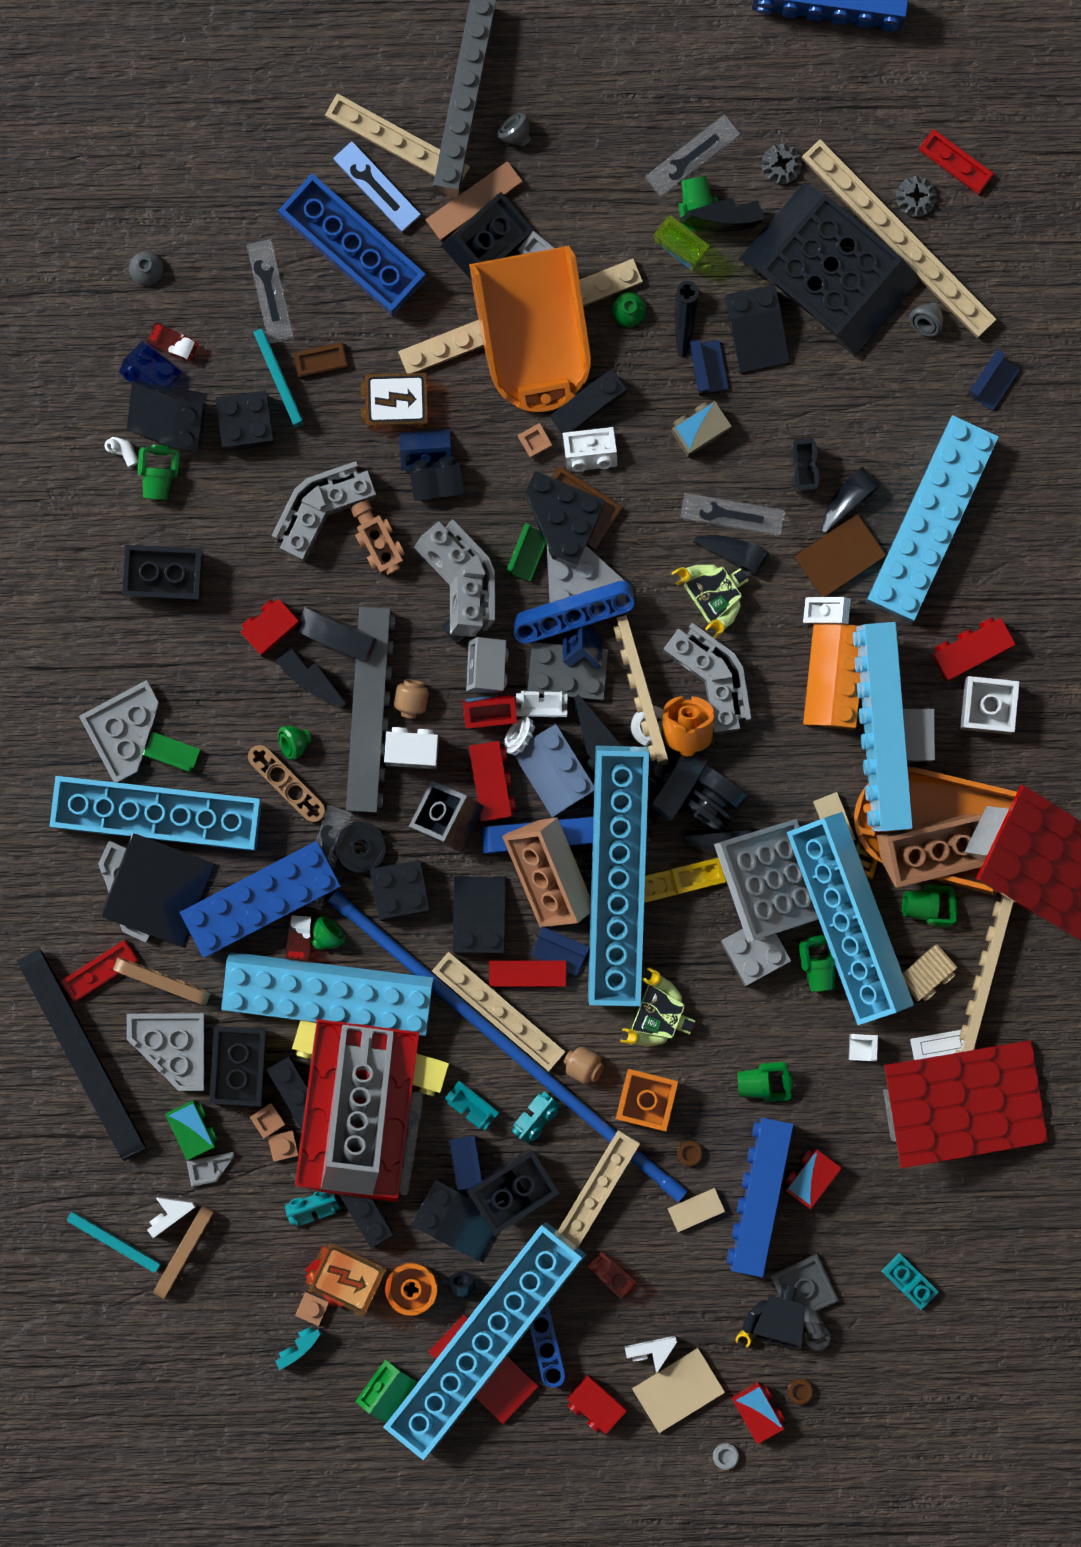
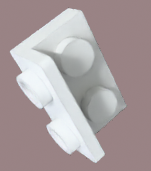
[563,427,617,472]

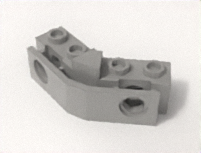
[272,461,377,563]
[414,519,495,637]
[663,623,751,735]

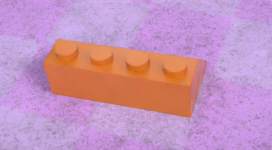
[803,624,861,730]

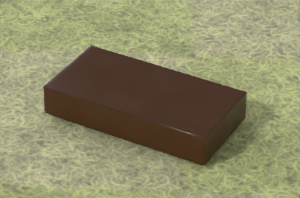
[293,342,348,378]

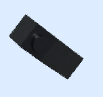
[549,369,627,436]

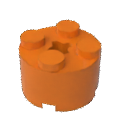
[661,696,714,756]
[385,1262,438,1316]

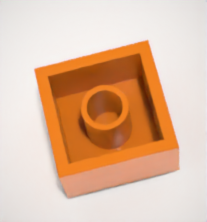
[615,1069,678,1131]

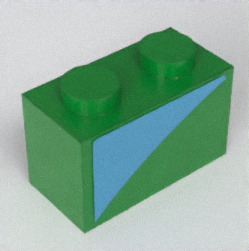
[165,1100,218,1160]

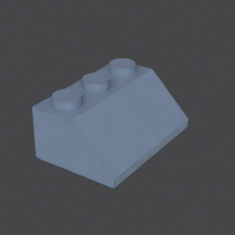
[514,724,594,818]

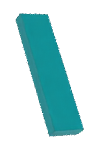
[253,329,303,428]
[67,1211,162,1273]

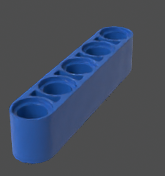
[514,581,634,643]
[481,817,594,854]
[530,1305,565,1388]

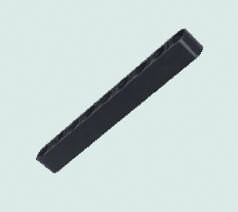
[17,948,147,1162]

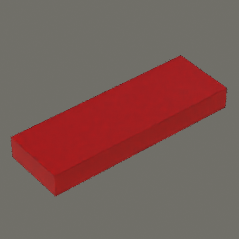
[918,129,994,195]
[60,940,139,1003]
[489,960,566,987]

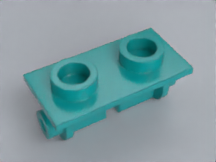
[445,1081,499,1131]
[512,1092,561,1145]
[285,1192,340,1227]

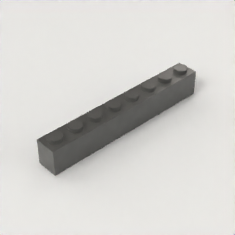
[433,0,496,199]
[346,607,395,814]

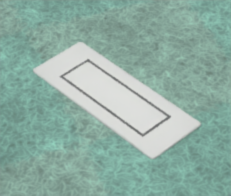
[911,1030,963,1060]

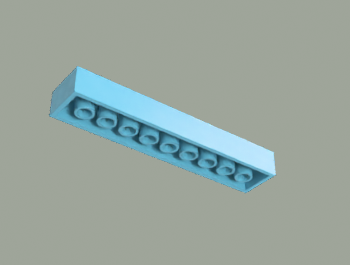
[588,746,649,1006]
[383,1222,586,1460]

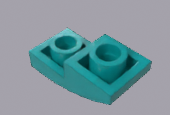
[881,1253,938,1310]
[275,1326,322,1370]

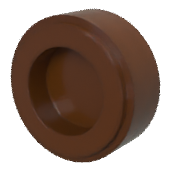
[677,1140,703,1166]
[787,1378,813,1405]

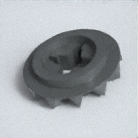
[761,143,802,184]
[896,176,937,217]

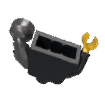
[735,1285,830,1352]

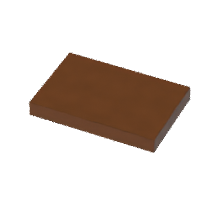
[552,466,623,550]
[794,514,886,597]

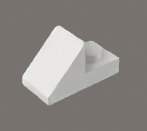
[803,597,851,624]
[147,1197,197,1238]
[624,1336,677,1373]

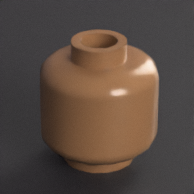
[394,679,429,718]
[564,1047,604,1085]

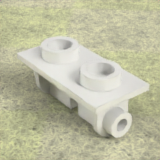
[516,691,567,718]

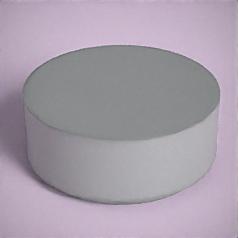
[713,1443,739,1470]

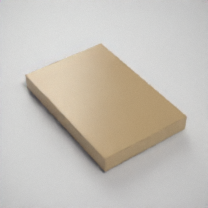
[632,1348,725,1433]

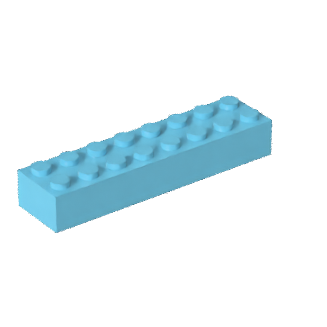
[865,415,999,624]
[853,622,912,831]
[50,776,262,851]
[787,812,914,1025]
[221,952,433,1036]

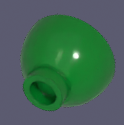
[611,292,647,328]
[278,726,311,760]
[311,916,345,951]

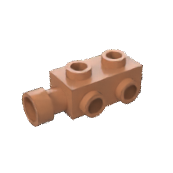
[350,500,405,575]

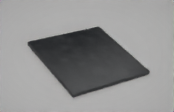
[100,832,214,947]

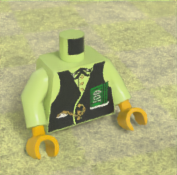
[672,565,748,639]
[620,968,695,1047]

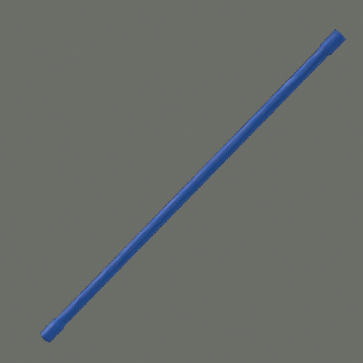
[328,890,687,1202]

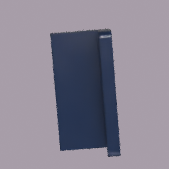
[689,340,728,395]
[967,349,1020,411]
[399,429,451,471]
[562,624,602,668]
[531,926,589,975]
[450,1135,482,1190]

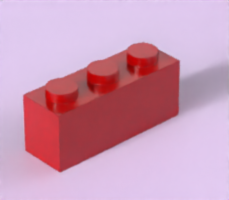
[931,617,1016,683]
[469,741,516,823]

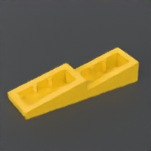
[644,858,726,903]

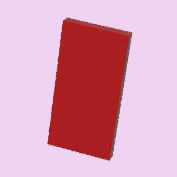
[428,1314,538,1424]

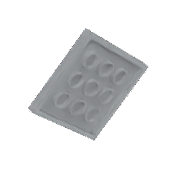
[714,819,818,942]

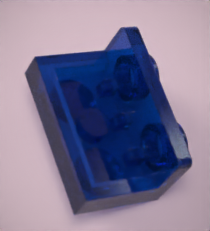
[119,341,182,387]

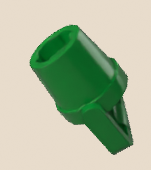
[679,176,718,232]
[138,445,179,500]
[902,885,958,927]
[799,935,836,991]
[738,1062,794,1102]

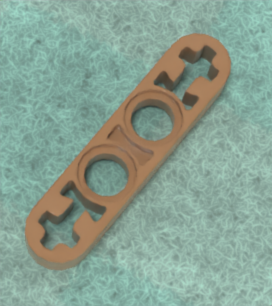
[248,745,325,823]
[113,957,211,1005]
[153,1206,214,1299]

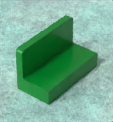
[507,523,546,582]
[142,732,201,774]
[355,1359,417,1423]

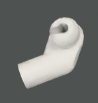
[105,437,138,467]

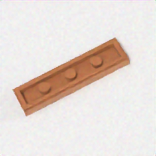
[425,161,522,241]

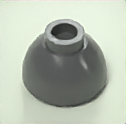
[498,113,531,147]
[129,251,164,286]
[909,302,944,337]

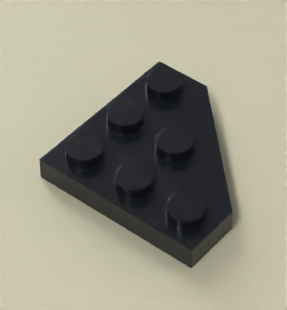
[525,471,605,569]

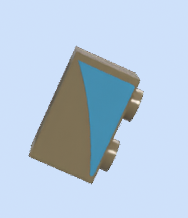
[671,401,731,457]

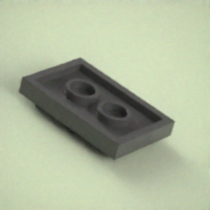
[528,642,608,701]

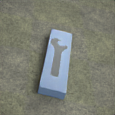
[333,141,421,233]

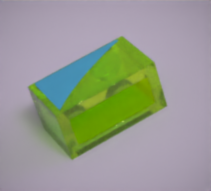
[653,215,710,271]

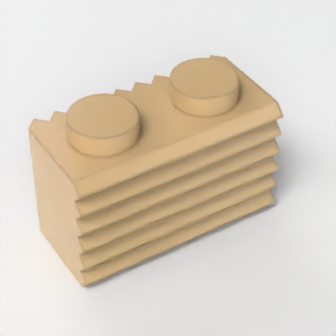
[902,944,957,1001]

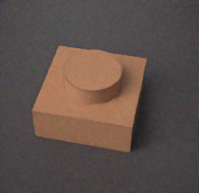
[518,423,552,458]
[250,1103,286,1139]
[268,1131,299,1162]
[295,1292,329,1326]

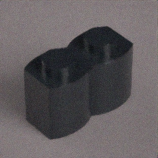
[790,438,820,494]
[409,456,464,501]

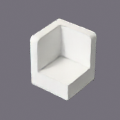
[849,1034,878,1061]

